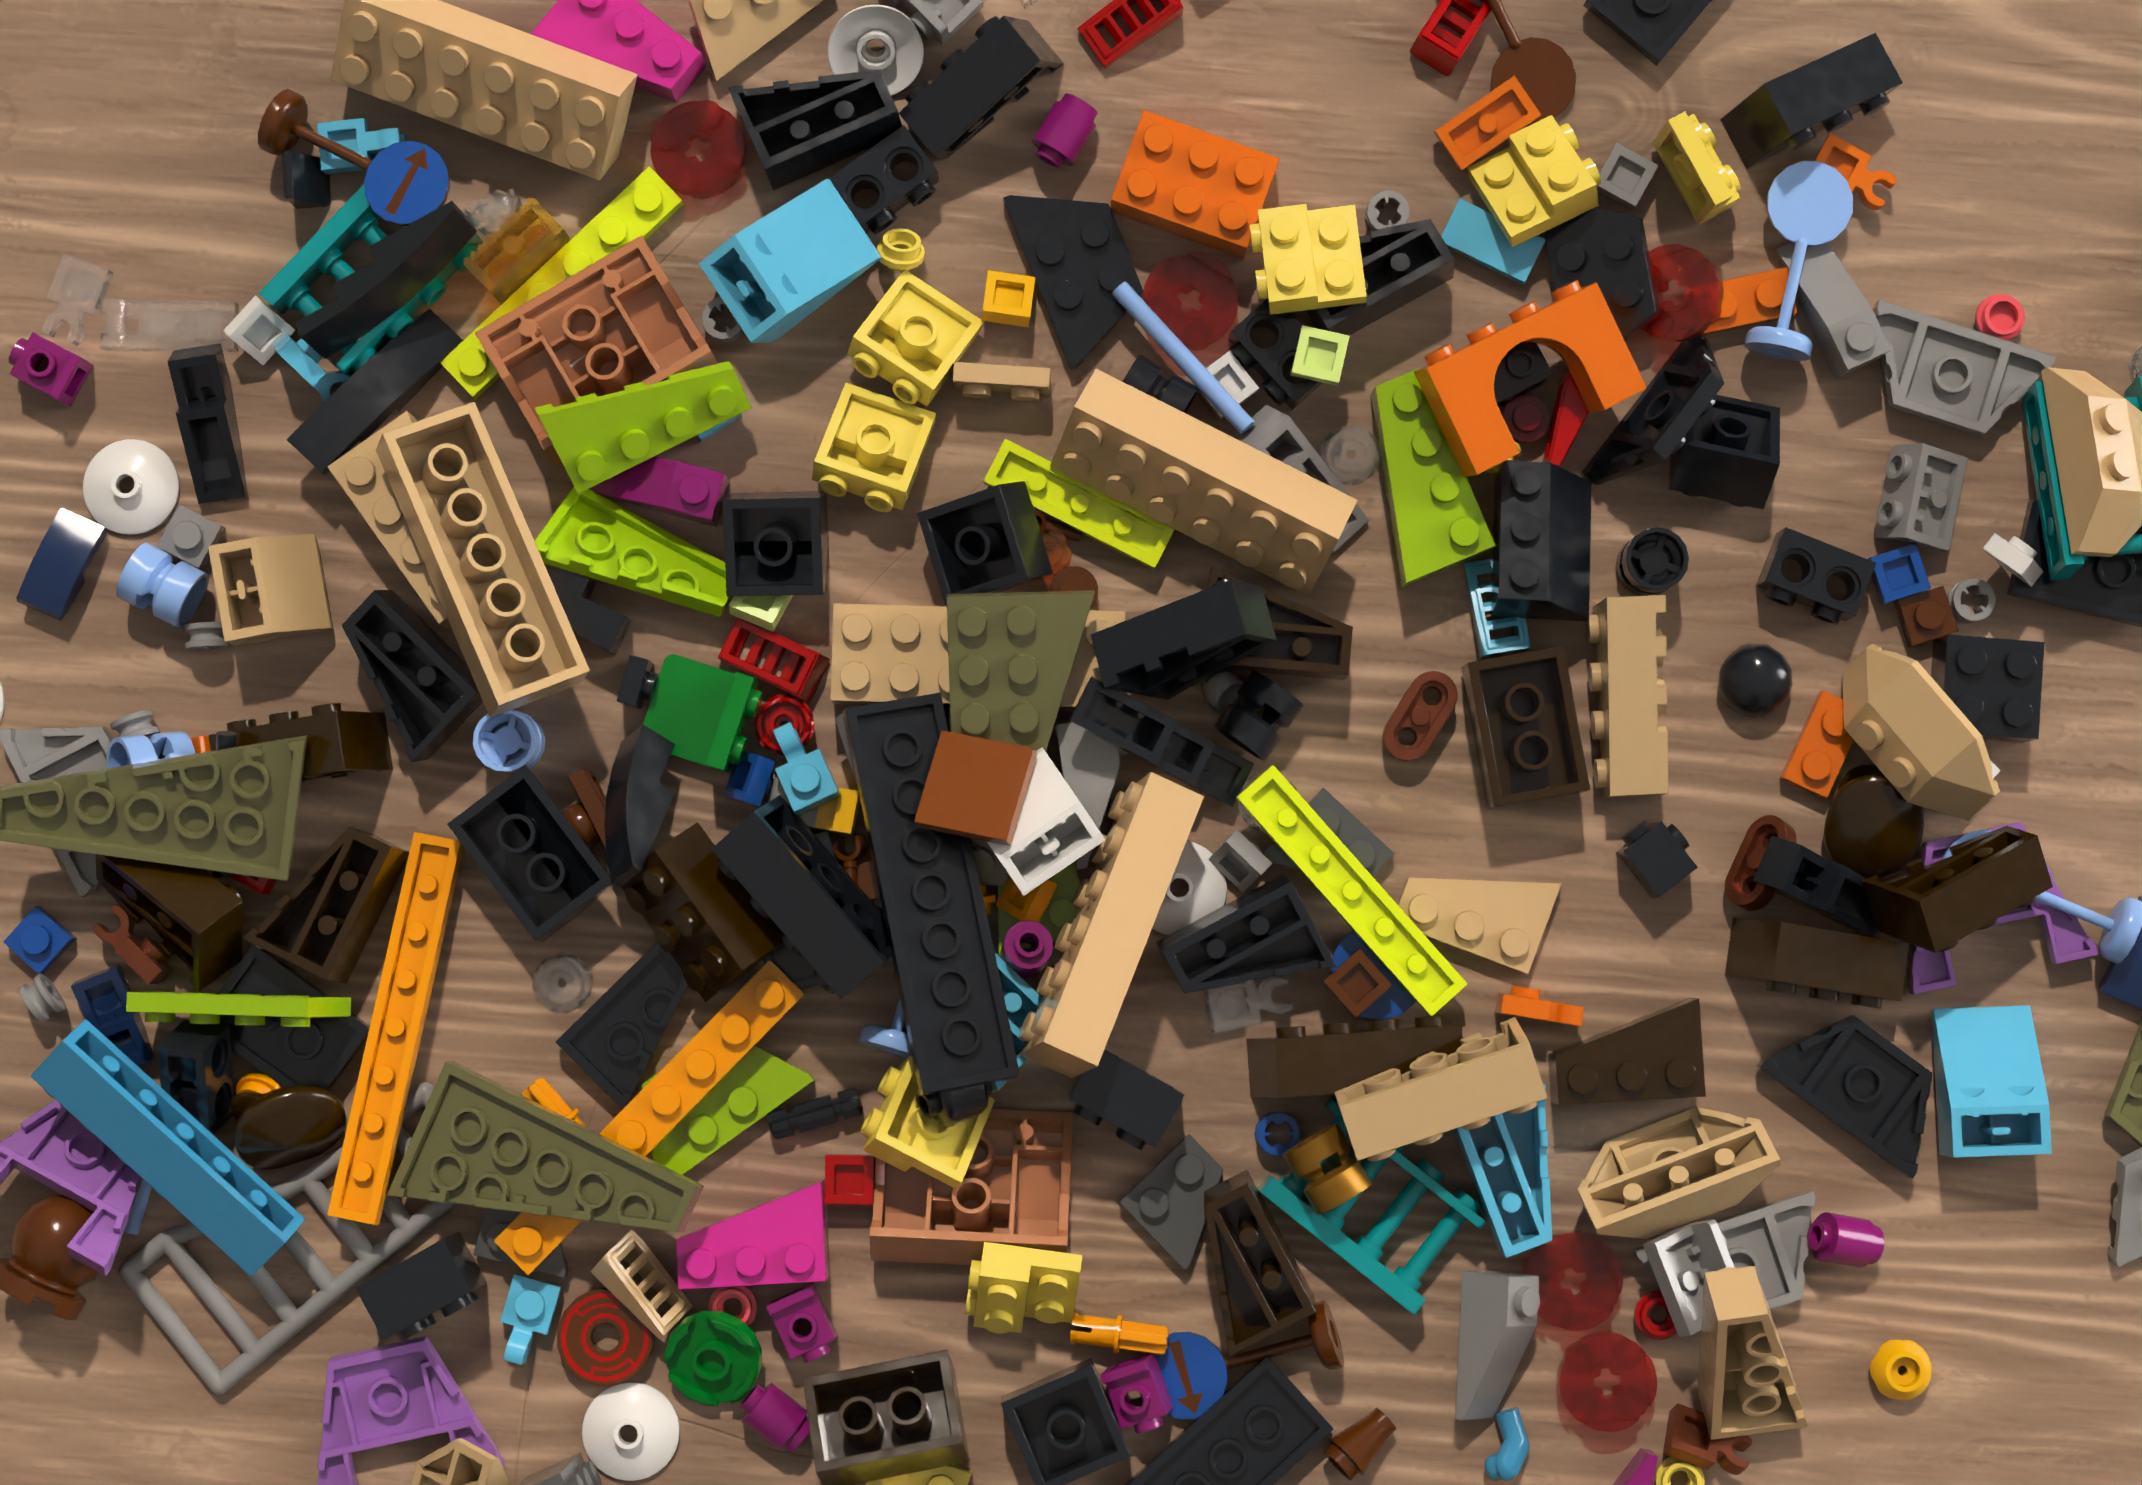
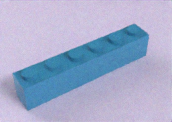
[30,1019,305,1277]

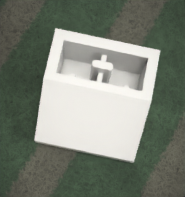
[987,747,1105,895]

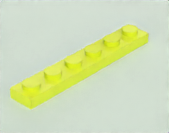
[440,166,684,400]
[1235,765,1467,1017]

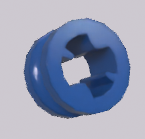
[1254,1112,1300,1156]

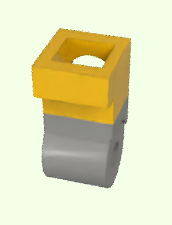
[768,778,860,836]

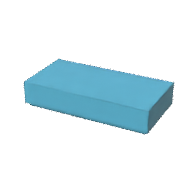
[1441,198,1546,285]

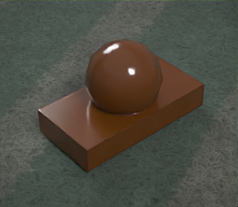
[562,768,606,849]

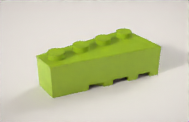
[1370,368,1496,589]

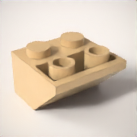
[208,534,333,647]

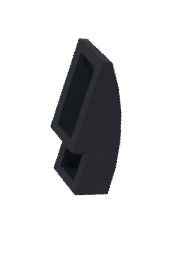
[167,343,247,504]
[544,564,632,655]
[604,725,675,887]
[1753,836,1881,938]

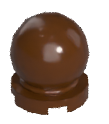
[0,1195,99,1320]

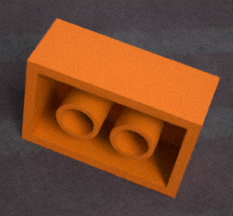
[1110,110,1280,260]

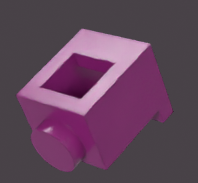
[9,332,94,407]
[766,1282,838,1363]
[1100,1353,1173,1434]

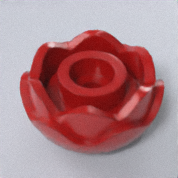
[754,694,815,755]

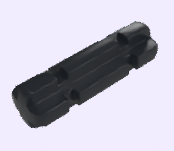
[768,1088,863,1139]

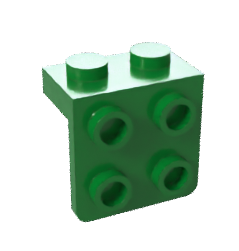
[643,654,763,773]

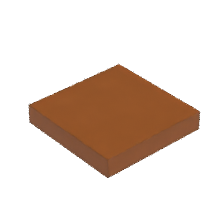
[914,730,1037,846]

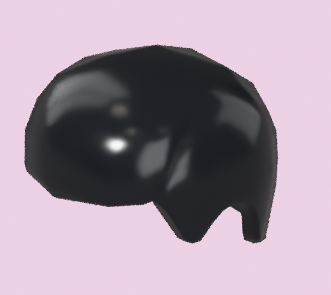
[1718,644,1793,718]

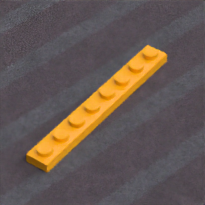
[327,832,464,1225]
[494,960,806,1275]

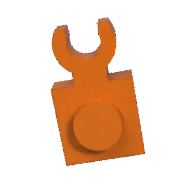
[1813,133,1897,210]
[1495,985,1584,1026]

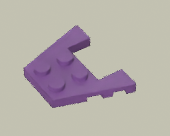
[1908,822,2099,994]
[0,1100,143,1276]
[317,1336,505,1485]

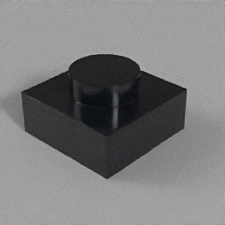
[617,655,658,710]

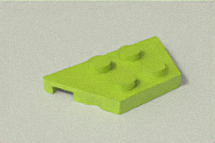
[642,1046,815,1175]

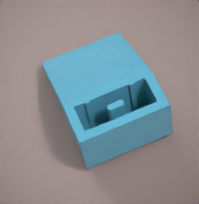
[698,179,882,343]
[1932,1005,2052,1158]

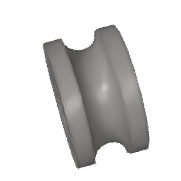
[1365,190,1410,231]
[702,297,744,344]
[1947,578,1996,623]
[184,622,230,651]
[110,709,160,739]
[19,974,66,1023]

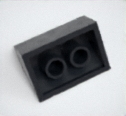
[1491,460,1592,622]
[447,765,613,942]

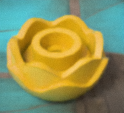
[1869,1340,1932,1400]

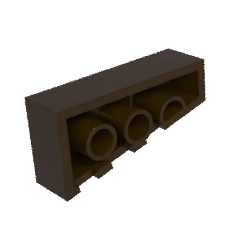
[1246,1016,1463,1098]

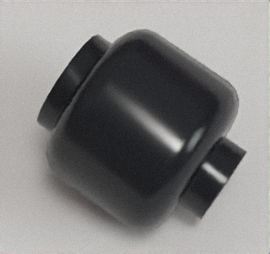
[916,1083,993,1127]

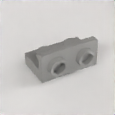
[1874,443,1968,551]

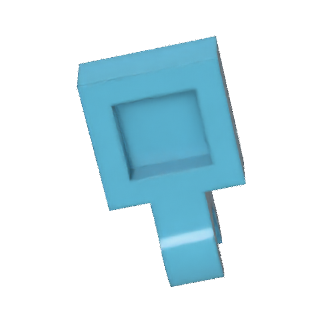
[317,118,406,174]
[274,334,350,401]
[773,722,841,816]
[500,1274,563,1365]

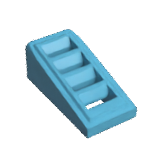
[1463,559,1531,659]

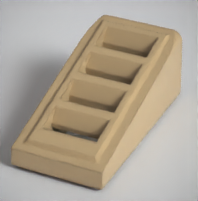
[590,1229,693,1340]

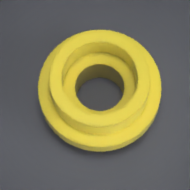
[877,228,925,272]
[1655,1457,1705,1485]

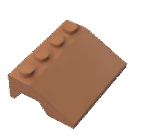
[475,235,718,468]
[869,1103,1073,1265]

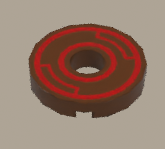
[557,1288,655,1386]

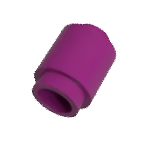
[1032,93,1098,169]
[1000,921,1053,979]
[1807,1212,1884,1267]
[740,1382,810,1454]

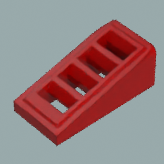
[1077,0,1183,69]
[1410,0,1491,76]
[1542,370,1589,466]
[717,617,830,702]

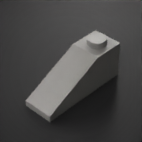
[1774,242,1892,379]
[1231,405,1369,552]
[1056,723,1128,871]
[1455,1270,1540,1420]

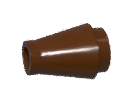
[1324,1408,1396,1481]

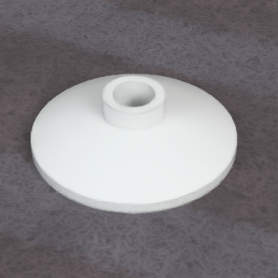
[828,4,924,96]
[83,439,180,535]
[1152,841,1227,935]
[582,1382,680,1481]

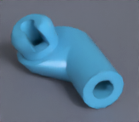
[1485,1407,1530,1481]

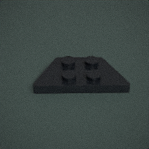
[1003,195,1144,370]
[1544,207,1660,342]
[1581,328,1725,485]
[1757,1015,1933,1179]

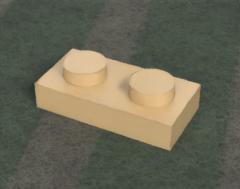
[953,362,1051,401]

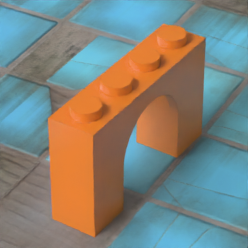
[1414,280,1647,477]

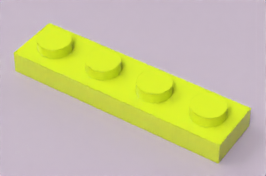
[983,439,1175,570]

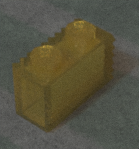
[464,198,571,305]

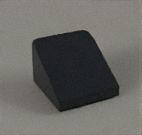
[282,151,331,209]

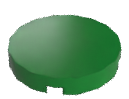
[664,1311,763,1406]

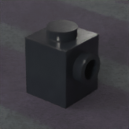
[1616,821,1698,898]

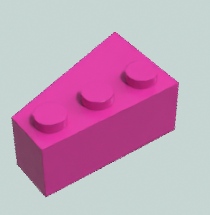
[531,0,707,103]
[676,1179,830,1290]

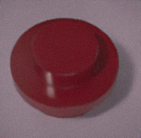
[1502,394,1551,443]

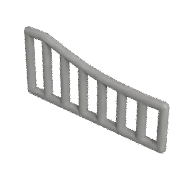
[119,1082,457,1394]

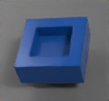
[1868,543,1931,605]
[723,751,775,807]
[3,906,76,974]

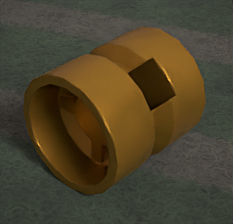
[1283,1123,1372,1215]

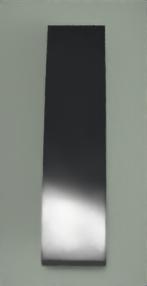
[295,201,477,359]
[287,309,463,475]
[1069,677,1254,807]

